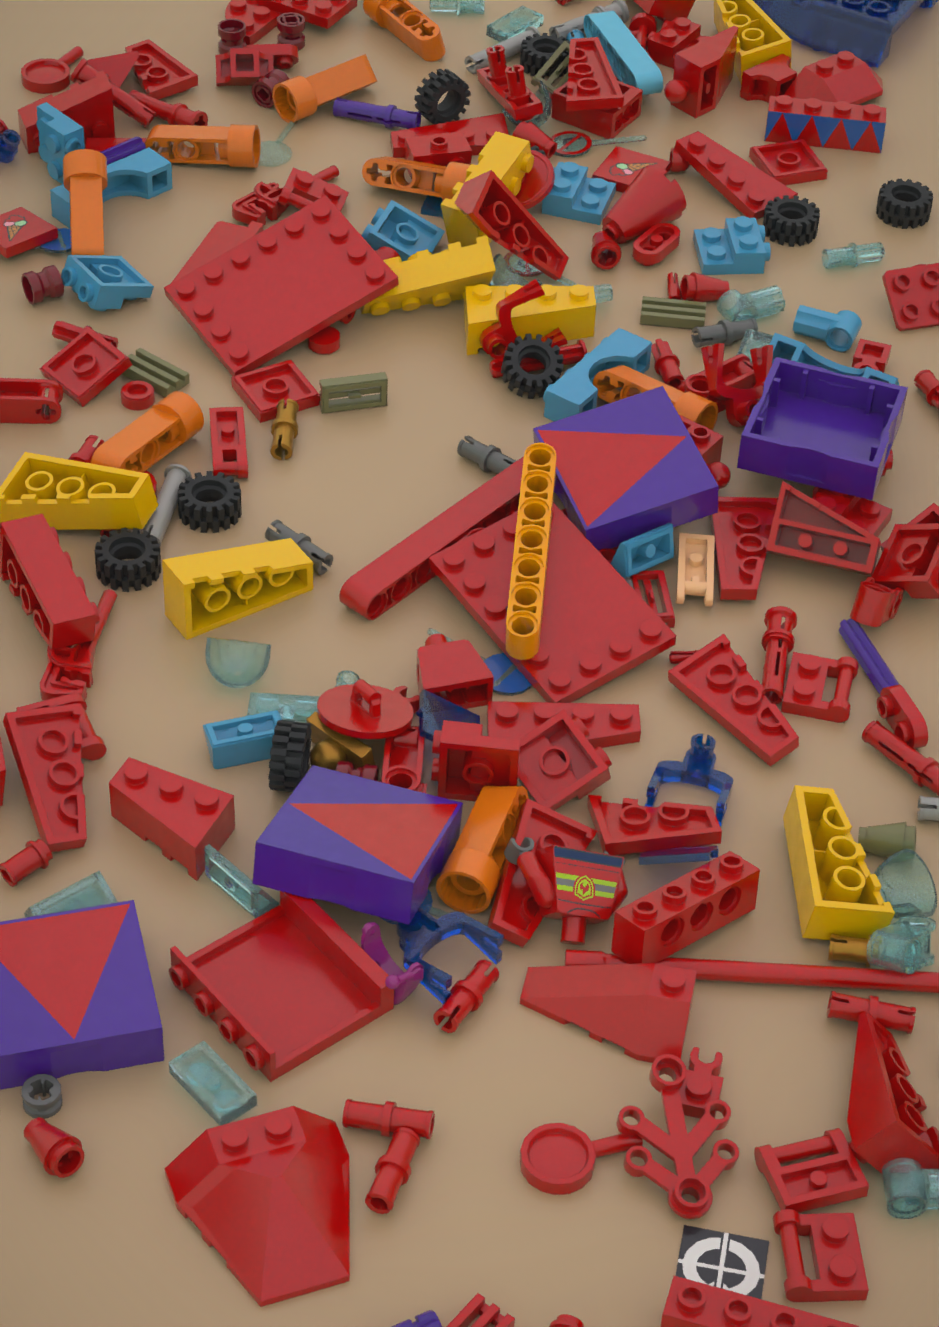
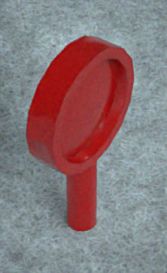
[21,46,84,94]
[519,1123,643,1195]

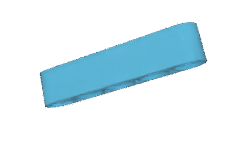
[584,11,663,96]

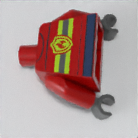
[504,837,628,945]

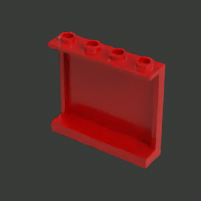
[169,891,394,1082]

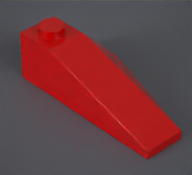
[455,170,569,281]
[520,963,697,1063]
[847,1010,939,1175]

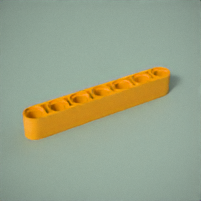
[506,442,556,660]

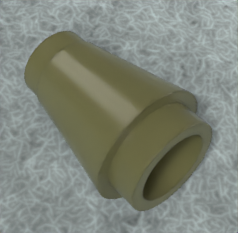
[858,822,916,861]

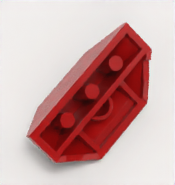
[784,50,883,105]

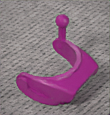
[361,922,424,1005]

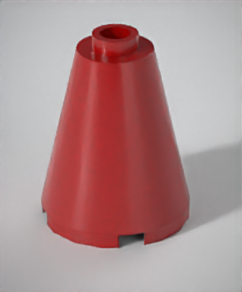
[602,165,687,244]

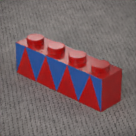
[764,95,886,153]

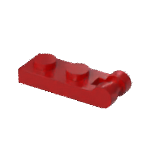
[209,407,248,478]

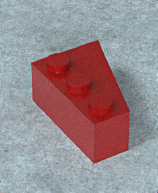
[109,757,235,881]

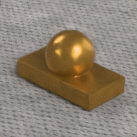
[306,711,375,771]

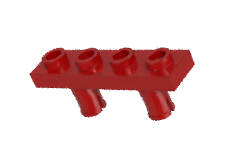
[477,45,543,121]

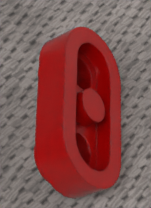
[243,44,299,69]
[632,223,680,266]
[877,684,928,749]

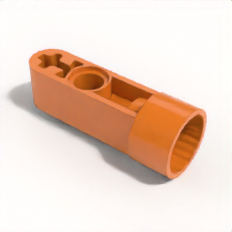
[363,0,446,62]
[272,54,377,123]
[145,124,261,168]
[63,149,108,255]
[362,156,470,201]
[593,365,718,431]
[91,391,204,473]
[436,786,529,914]

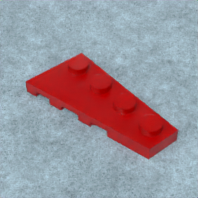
[566,37,624,111]
[390,113,509,158]
[674,131,798,220]
[710,497,778,601]
[668,634,799,767]
[487,701,641,749]
[3,703,87,852]
[486,798,598,948]

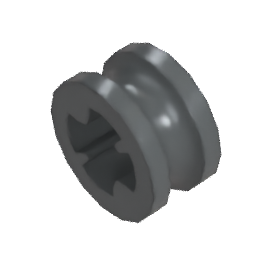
[21,1074,62,1119]

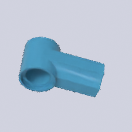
[793,305,862,352]

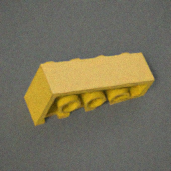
[441,131,534,247]
[0,452,158,530]
[783,785,895,945]

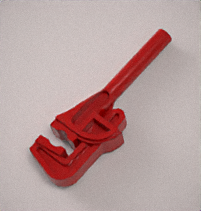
[232,165,339,226]
[40,589,117,701]

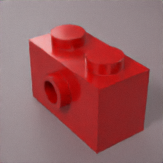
[404,131,472,179]

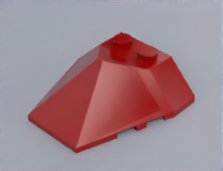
[164,1106,350,1307]

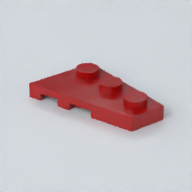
[125,39,198,100]
[587,794,722,855]

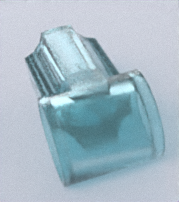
[717,285,785,322]
[882,1158,939,1219]

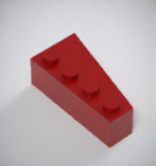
[0,514,100,650]

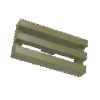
[531,41,570,98]
[640,296,706,329]
[122,348,190,397]
[319,372,388,414]

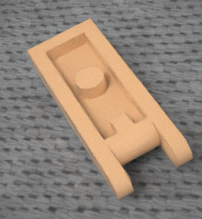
[676,533,715,607]

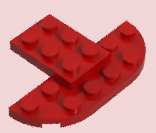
[225,0,357,46]

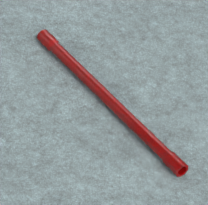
[565,949,939,993]

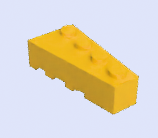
[714,0,791,84]
[360,235,496,316]
[464,284,596,356]
[162,538,313,640]

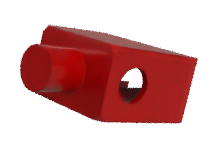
[416,634,494,717]

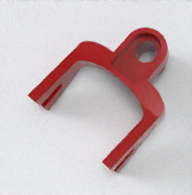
[480,279,568,359]
[701,343,773,427]

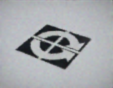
[676,1225,769,1299]

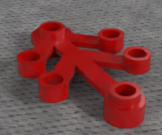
[616,1054,739,1219]

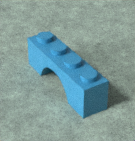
[50,147,173,229]
[543,328,652,421]
[769,333,899,385]

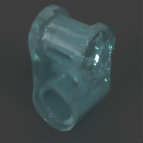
[867,916,936,975]

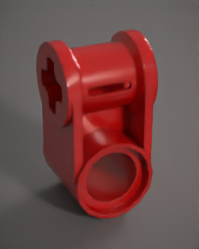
[850,577,904,627]

